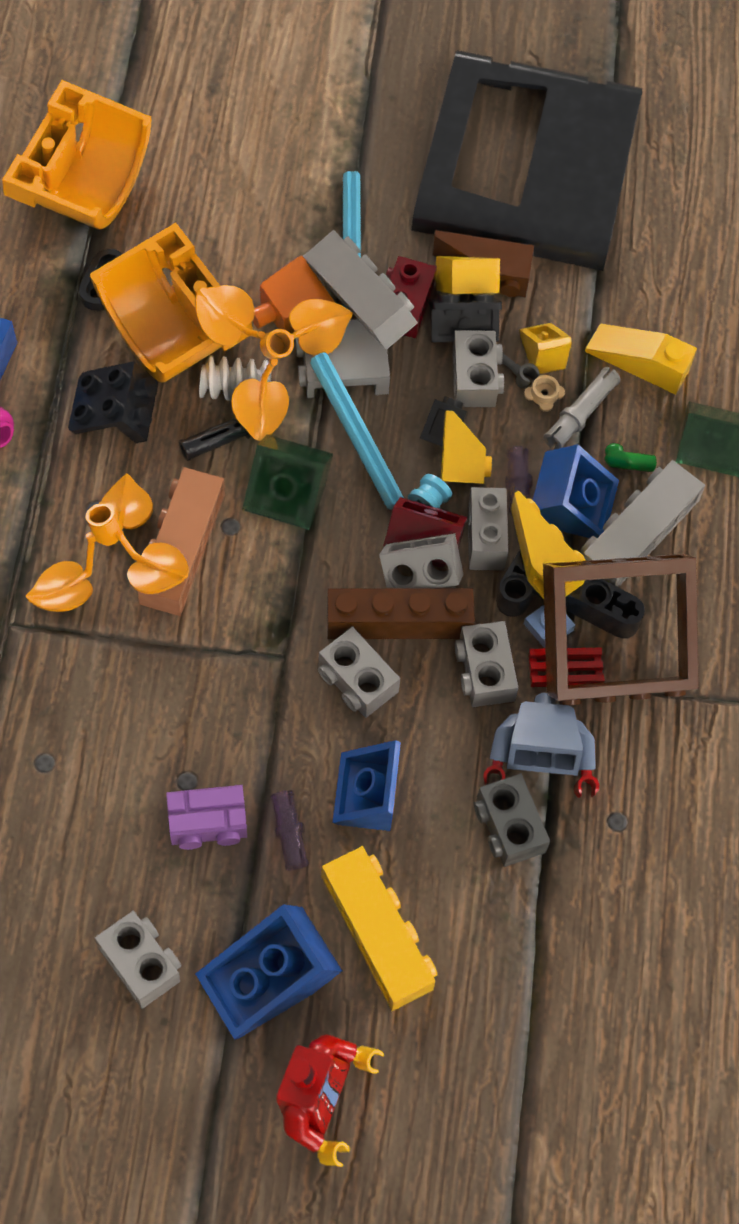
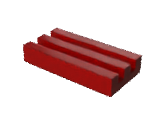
[528,647,605,687]

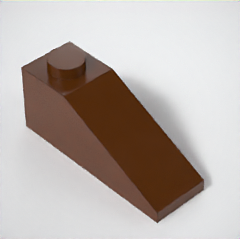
[432,230,534,297]

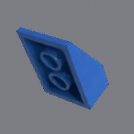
[195,904,342,1039]

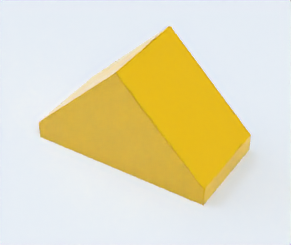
[436,256,500,294]
[519,323,572,374]

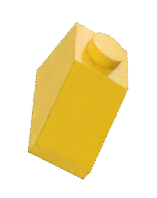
[440,410,492,484]

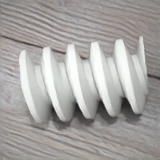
[199,355,271,400]

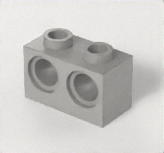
[452,331,504,407]
[468,487,508,571]
[379,533,464,588]
[454,621,518,707]
[318,626,401,718]
[95,910,181,1009]

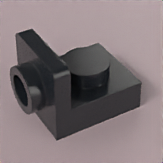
[420,396,468,447]

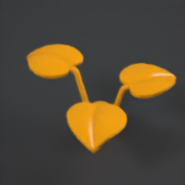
[195,285,353,441]
[25,473,189,612]

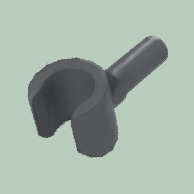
[502,353,539,388]

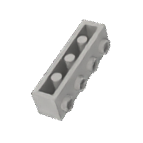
[303,230,418,350]
[580,460,705,587]

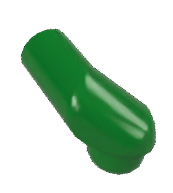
[604,443,657,472]

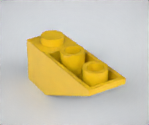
[511,490,586,599]

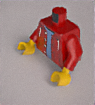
[276,1035,384,1167]

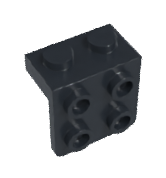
[68,361,159,443]

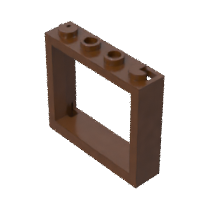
[543,554,699,705]

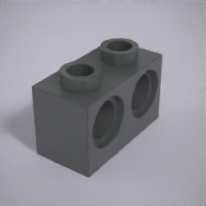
[474,773,550,867]

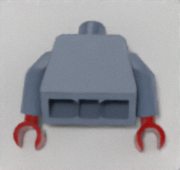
[483,693,600,798]

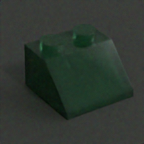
[242,434,333,530]

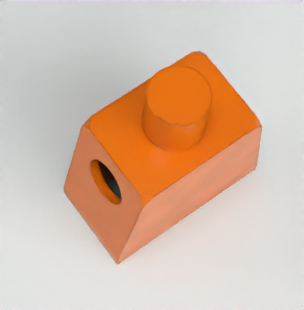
[252,255,335,334]

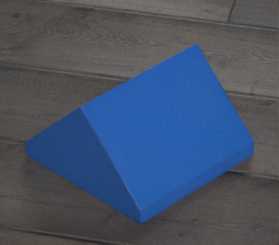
[333,740,401,831]

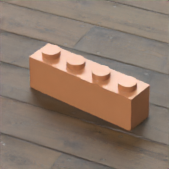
[134,467,225,616]

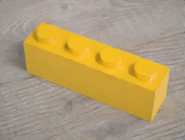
[321,846,437,1011]

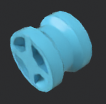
[408,474,452,509]

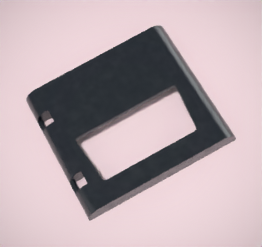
[411,50,643,271]

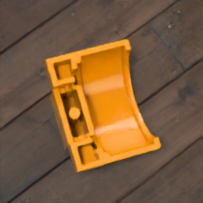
[2,80,152,230]
[90,222,253,383]

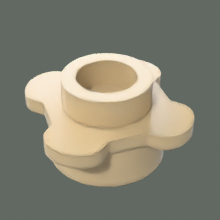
[524,375,565,412]

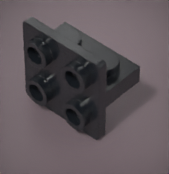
[429,292,502,342]

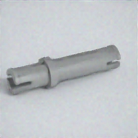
[543,367,621,449]

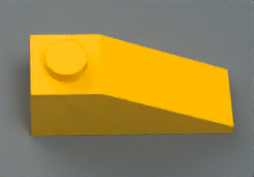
[585,323,697,395]

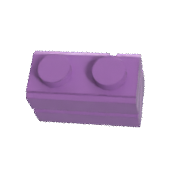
[167,785,247,850]

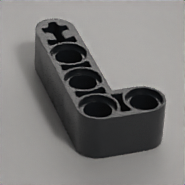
[496,550,645,639]

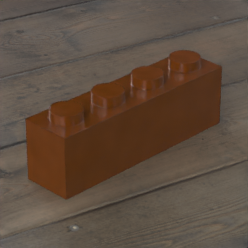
[327,588,475,639]

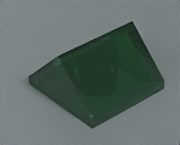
[675,401,739,477]

